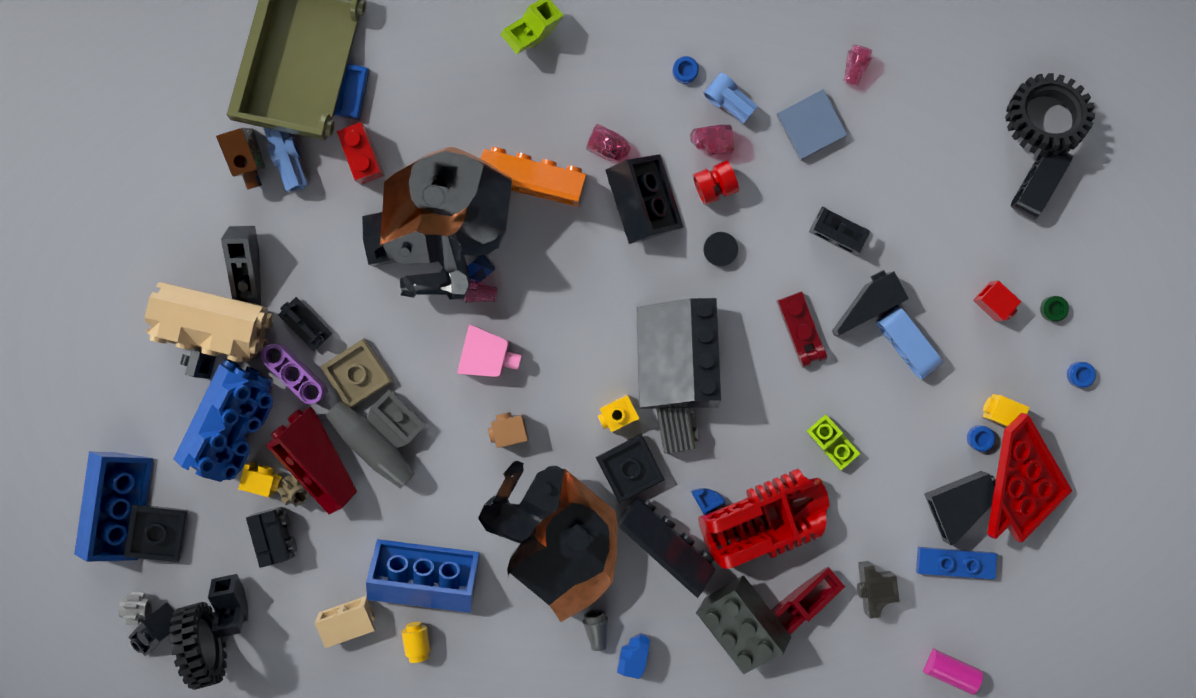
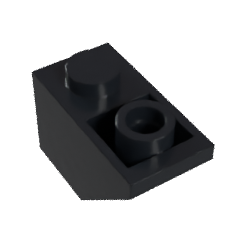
[128,602,174,656]

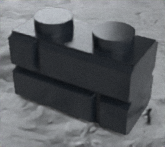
[246,507,297,568]

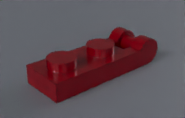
[776,291,827,368]

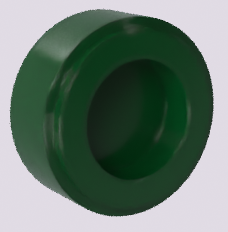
[1040,296,1069,322]

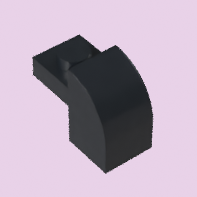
[208,574,248,639]

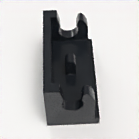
[809,206,870,255]

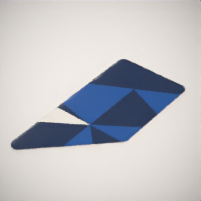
[468,255,495,285]

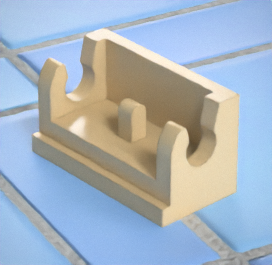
[314,596,376,648]

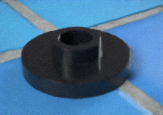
[703,232,738,267]

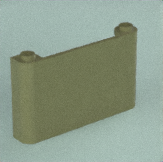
[226,0,366,141]

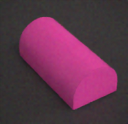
[923,648,983,695]

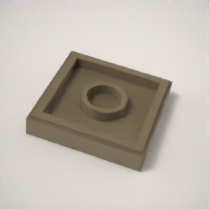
[320,338,393,409]

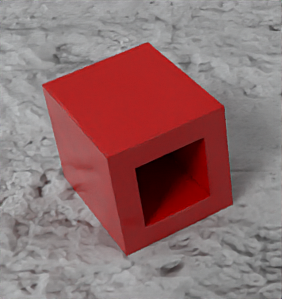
[973,280,1022,321]

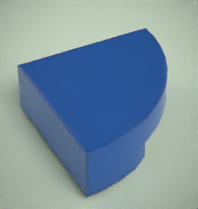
[691,488,726,515]

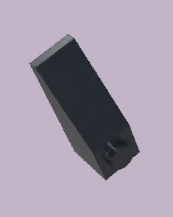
[221,226,261,306]
[832,270,909,335]

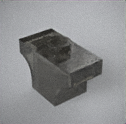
[857,561,900,619]

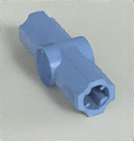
[263,127,309,192]

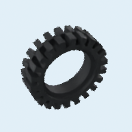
[1005,73,1095,156]
[170,602,227,690]

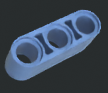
[876,305,943,380]

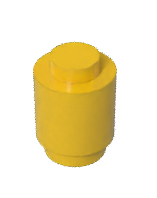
[401,621,431,663]

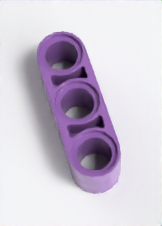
[261,344,328,404]

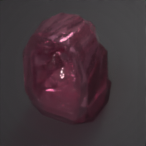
[586,124,631,161]
[690,125,734,155]

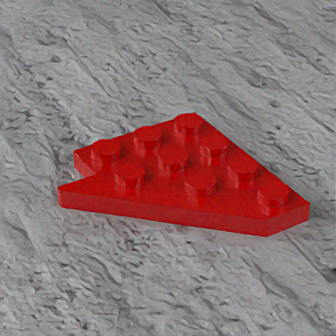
[987,413,1072,543]

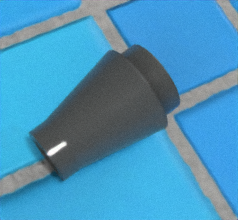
[583,610,608,651]

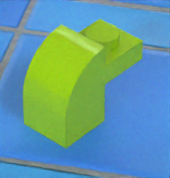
[500,0,564,54]

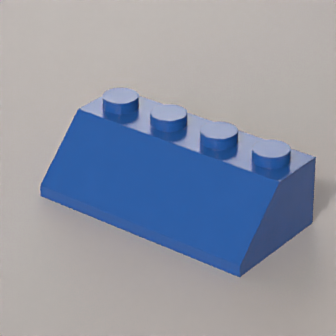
[74,451,153,562]
[366,539,479,613]

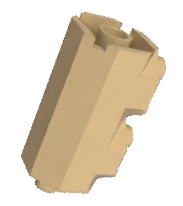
[144,282,273,362]

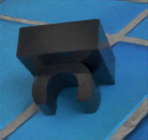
[180,349,216,379]

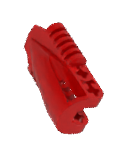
[698,469,830,569]

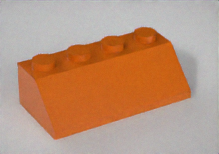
[480,147,586,207]

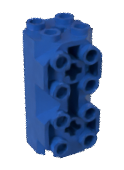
[173,359,273,482]

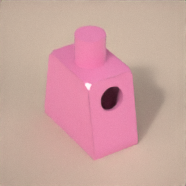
[457,325,522,377]

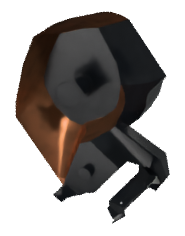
[374,147,512,300]
[478,461,618,622]

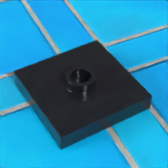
[595,434,665,504]
[124,504,187,562]

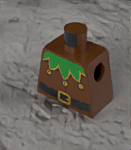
[216,128,265,190]

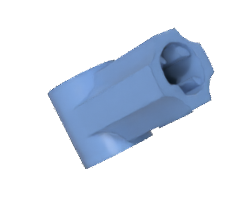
[703,73,758,125]

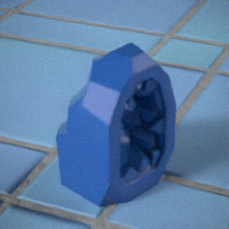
[617,633,650,679]

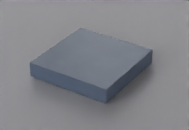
[777,89,847,160]

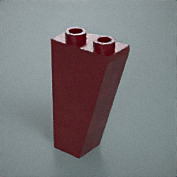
[265,406,357,515]

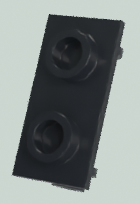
[278,297,333,351]

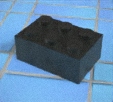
[696,575,791,674]

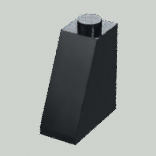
[924,471,996,545]

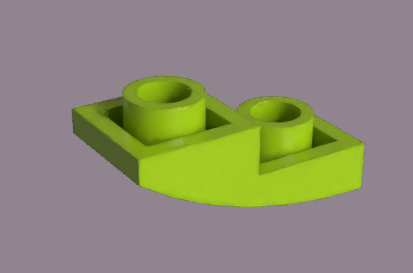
[806,414,860,471]

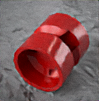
[693,160,739,205]

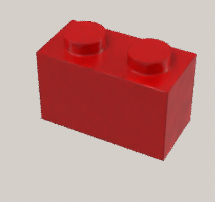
[336,122,385,185]

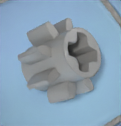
[118,592,152,625]

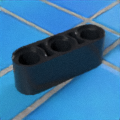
[1010,151,1073,220]

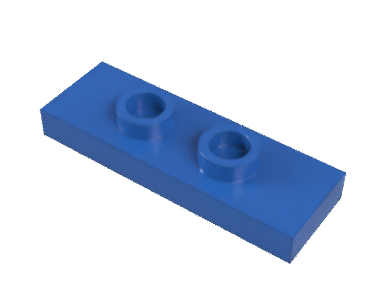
[916,547,997,579]

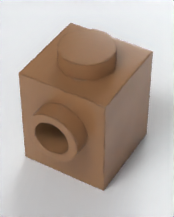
[488,412,529,448]

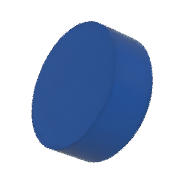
[672,56,699,84]
[1067,362,1096,388]
[967,425,995,452]

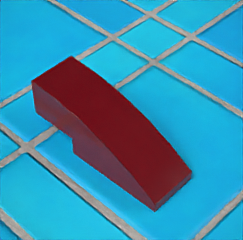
[771,567,845,635]

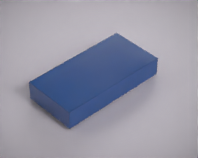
[334,64,370,120]

